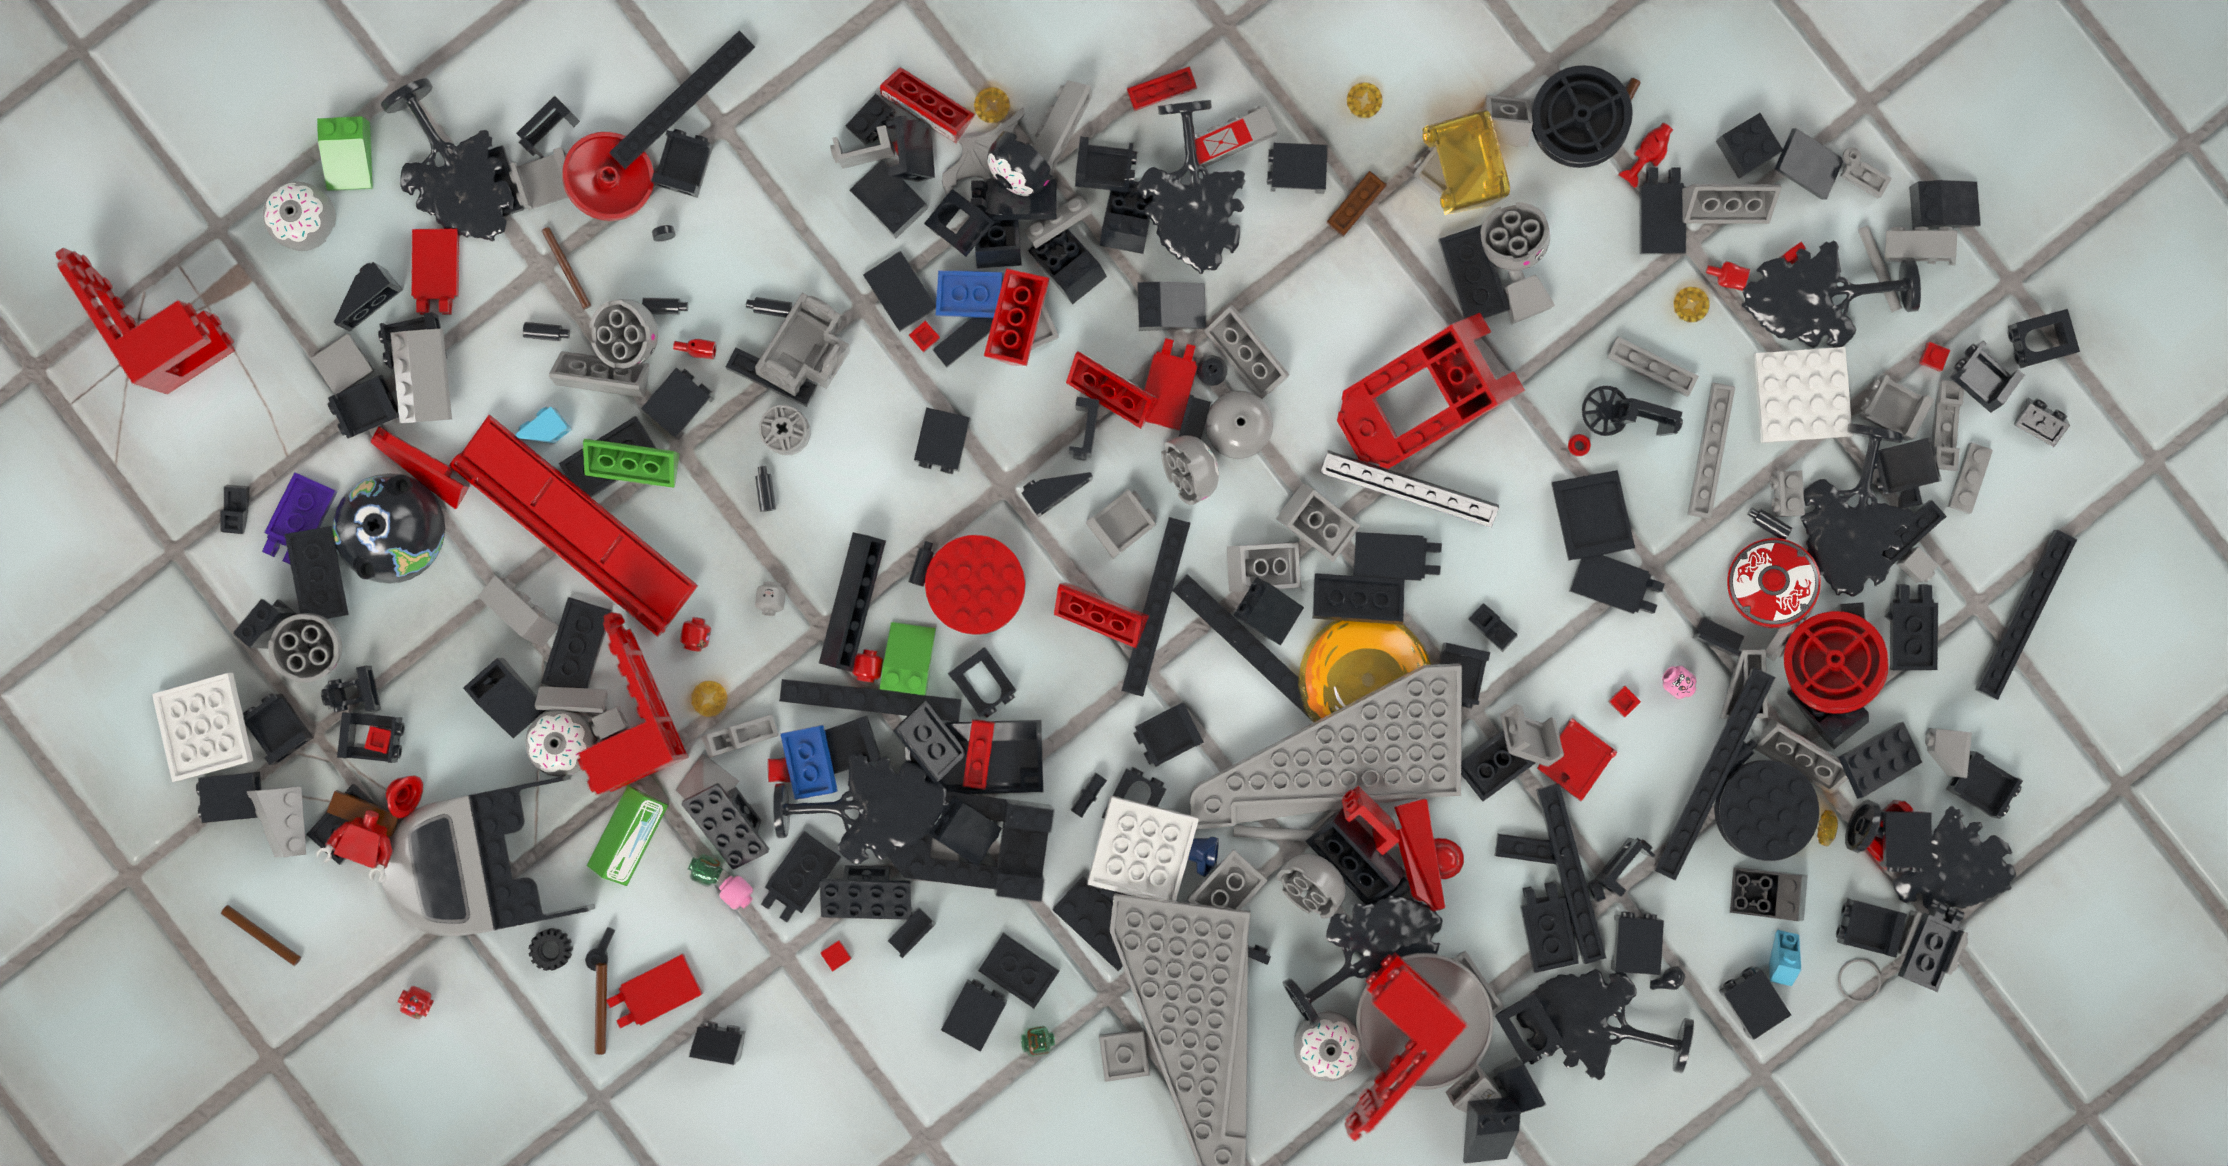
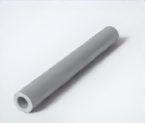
[1858,225,1902,312]
[1233,826,1324,841]

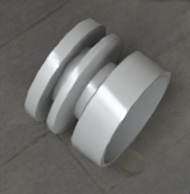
[759,405,810,455]

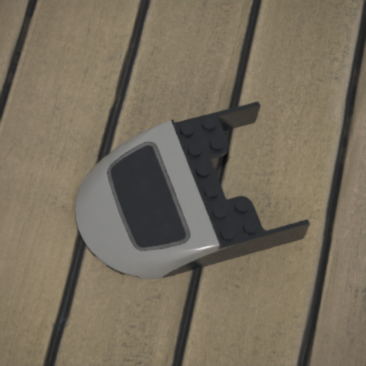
[382,775,595,937]

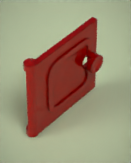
[1537,718,1617,802]

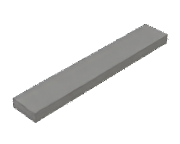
[1687,383,1735,519]

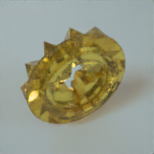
[1347,82,1383,118]
[974,87,1010,123]
[1673,287,1710,323]
[691,681,728,717]
[1817,810,1838,846]

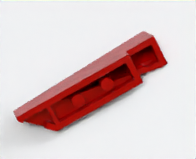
[371,426,469,509]
[1394,799,1445,912]

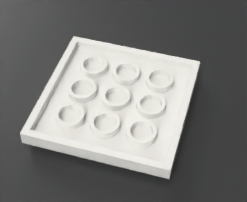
[1754,347,1853,443]
[152,673,253,782]
[1087,796,1199,902]

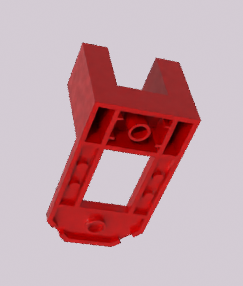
[55,248,236,395]
[1337,313,1525,469]
[577,612,689,795]
[1344,952,1468,1142]

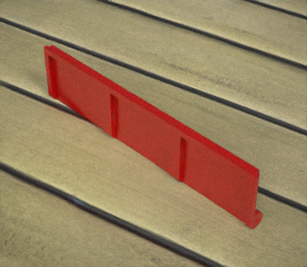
[449,415,698,637]

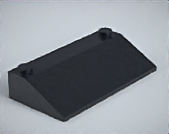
[905,720,1044,794]

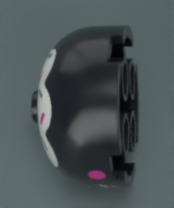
[987,131,1053,196]

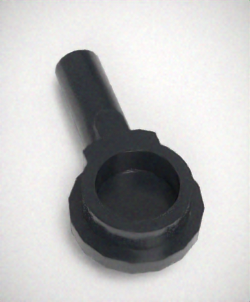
[585,927,615,971]

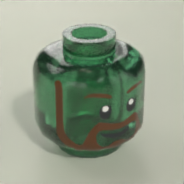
[688,853,723,887]
[1021,1025,1055,1057]

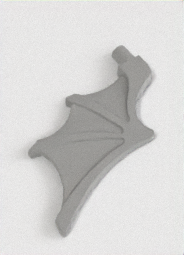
[942,108,1024,196]

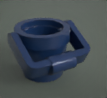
[1188,836,1219,877]

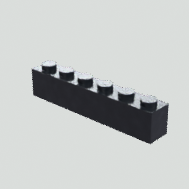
[819,532,886,672]

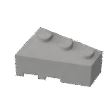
[1885,227,1957,265]
[477,576,559,647]
[1719,650,1768,719]
[247,787,306,857]

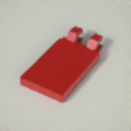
[411,229,459,315]
[1145,338,1197,431]
[606,954,703,1028]

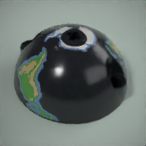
[332,473,445,584]

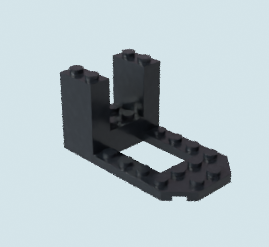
[888,791,1054,902]

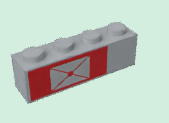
[1184,106,1278,167]

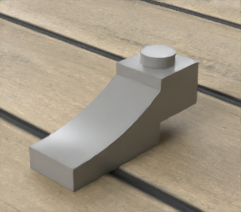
[702,714,779,758]

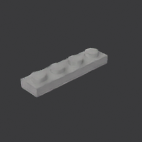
[1607,337,1699,397]

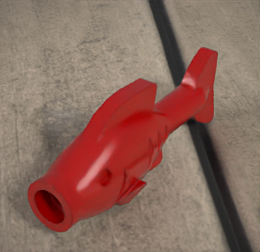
[1618,123,1673,188]

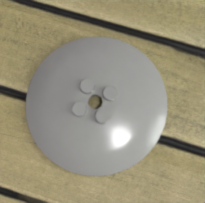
[1356,953,1493,1090]

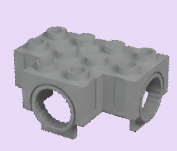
[755,292,850,396]

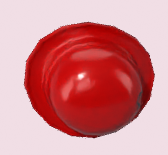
[386,775,423,818]
[1434,838,1464,879]

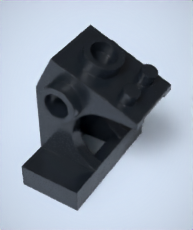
[321,665,381,713]

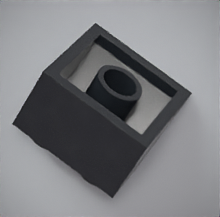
[689,1021,746,1065]
[1493,1057,1547,1113]

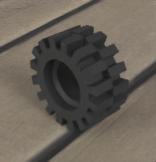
[528,928,573,971]

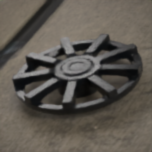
[1582,386,1628,436]

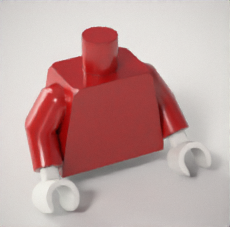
[316,810,393,882]

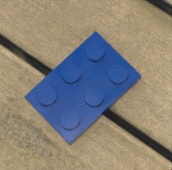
[936,271,1005,318]
[780,725,838,800]

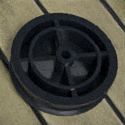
[1532,65,1633,168]
[1714,760,1820,861]

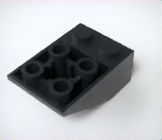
[1099,181,1154,254]
[1028,228,1107,305]
[463,658,546,739]
[1787,689,1869,749]
[1730,868,1808,921]

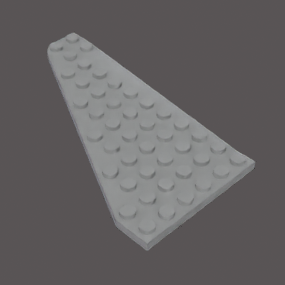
[1190,664,1462,829]
[1110,894,1251,1166]

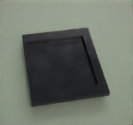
[1551,470,1635,561]

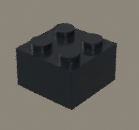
[1715,113,1783,179]

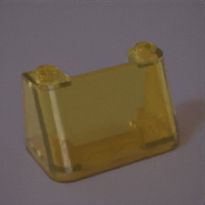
[1422,110,1510,215]

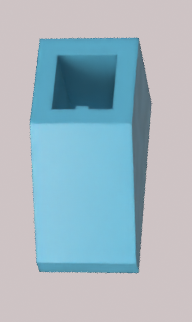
[515,406,572,444]
[1769,930,1801,986]

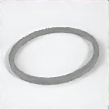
[1838,959,1881,1003]

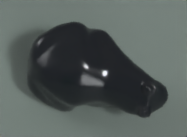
[1650,966,1686,990]

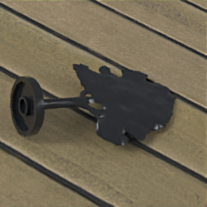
[381,78,514,242]
[1138,100,1246,274]
[1741,240,1921,348]
[1800,424,1915,597]
[773,753,949,864]
[1845,800,2016,909]
[1282,896,1443,1028]
[1516,969,1694,1080]

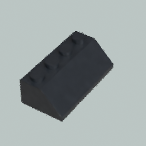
[1305,807,1406,905]

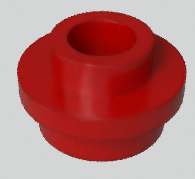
[1568,434,1591,457]

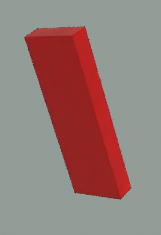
[1127,66,1197,111]
[963,719,995,789]

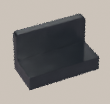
[1178,394,1211,440]
[1693,617,1745,657]
[888,908,936,958]

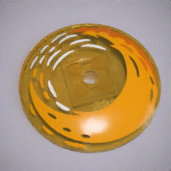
[1298,620,1431,723]

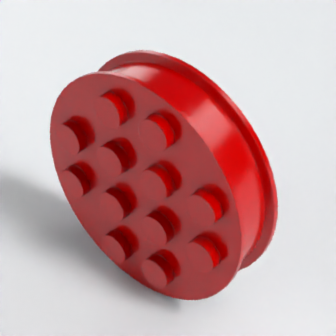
[925,535,1025,635]
[1784,611,1889,714]

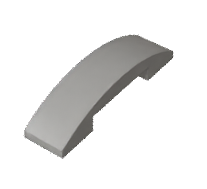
[1932,380,1964,471]

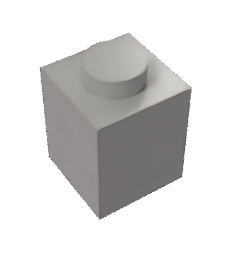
[1896,547,1938,583]
[591,707,630,739]

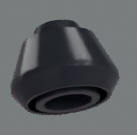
[1197,355,1227,386]

